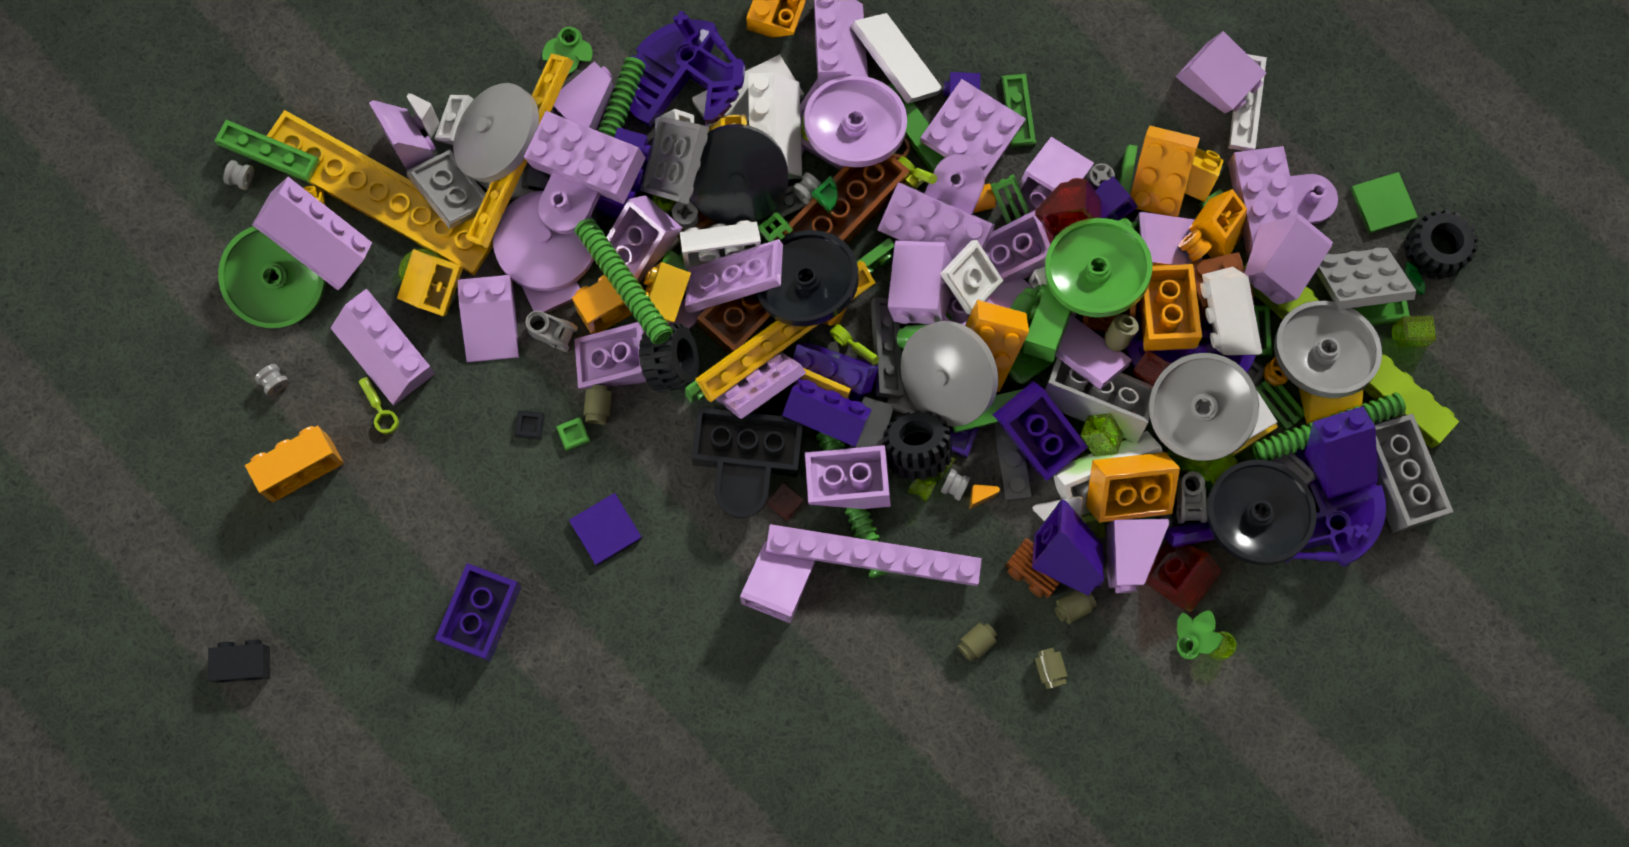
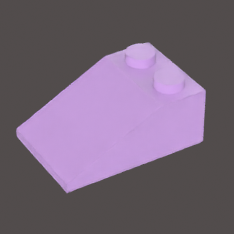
[369,100,436,170]
[607,195,682,283]
[984,209,1054,284]
[458,275,519,363]
[575,322,646,389]
[805,445,891,509]

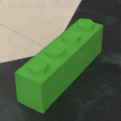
[1023,284,1073,362]

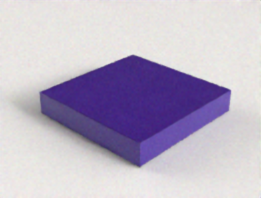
[569,493,642,566]

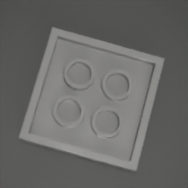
[640,116,709,204]
[1316,248,1416,310]

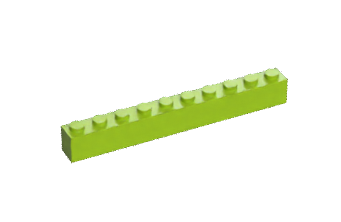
[1244,262,1459,449]

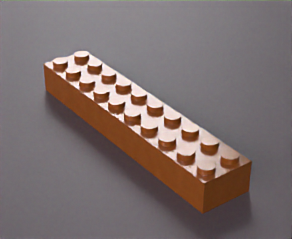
[697,155,910,354]

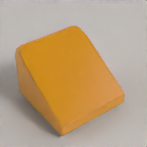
[969,484,1000,509]

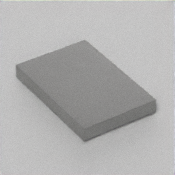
[407,150,486,229]

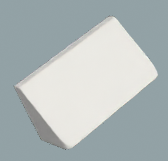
[407,93,440,139]
[434,95,474,145]

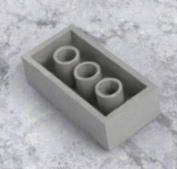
[1044,358,1153,443]
[1375,414,1453,533]

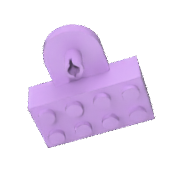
[524,111,645,234]
[1228,146,1338,257]
[877,154,995,260]

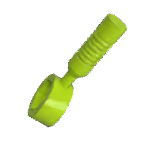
[898,156,937,184]
[829,324,879,365]
[359,377,399,435]

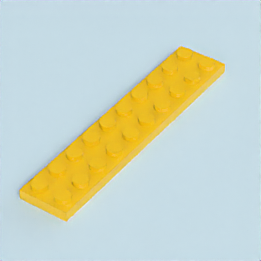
[267,110,493,276]

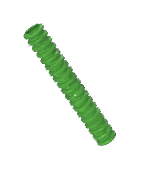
[598,57,646,137]
[574,218,673,345]
[1253,392,1406,461]
[816,432,888,578]

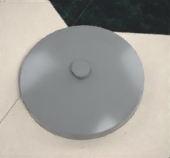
[453,83,539,182]
[1274,301,1382,398]
[900,321,998,426]
[1149,353,1260,461]

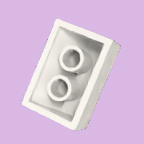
[680,220,761,270]
[1200,267,1262,355]

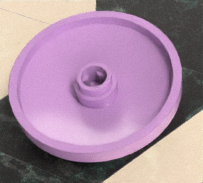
[804,75,907,167]
[493,191,594,292]

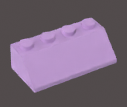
[814,0,868,88]
[252,177,372,290]
[331,289,435,406]

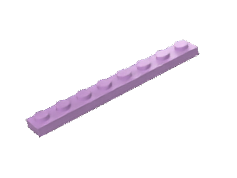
[765,524,982,586]

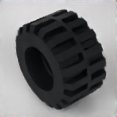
[1404,209,1478,280]
[639,323,699,393]
[884,411,953,481]

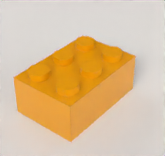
[1130,125,1200,217]
[1138,264,1202,351]
[965,300,1029,392]
[245,425,344,503]
[1086,452,1180,523]

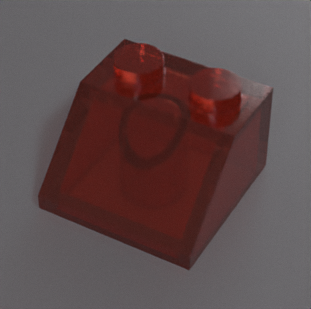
[1035,178,1101,235]
[1145,541,1222,613]

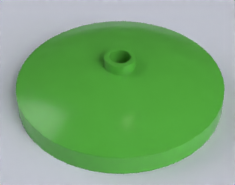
[1045,218,1153,317]
[218,226,326,328]

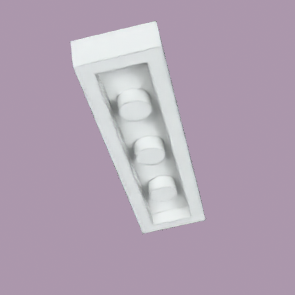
[1228,54,1267,151]

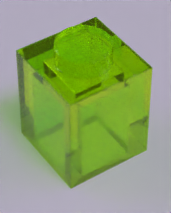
[1392,316,1436,348]
[1081,413,1124,457]

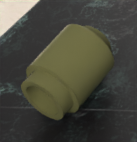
[1105,314,1139,352]
[583,385,612,425]
[1055,590,1097,624]
[957,623,997,662]
[1034,648,1068,690]

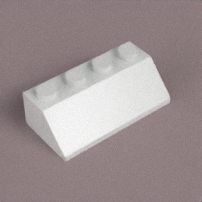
[748,72,802,179]
[1053,431,1162,522]

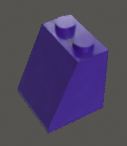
[1304,406,1378,499]
[1032,499,1105,596]

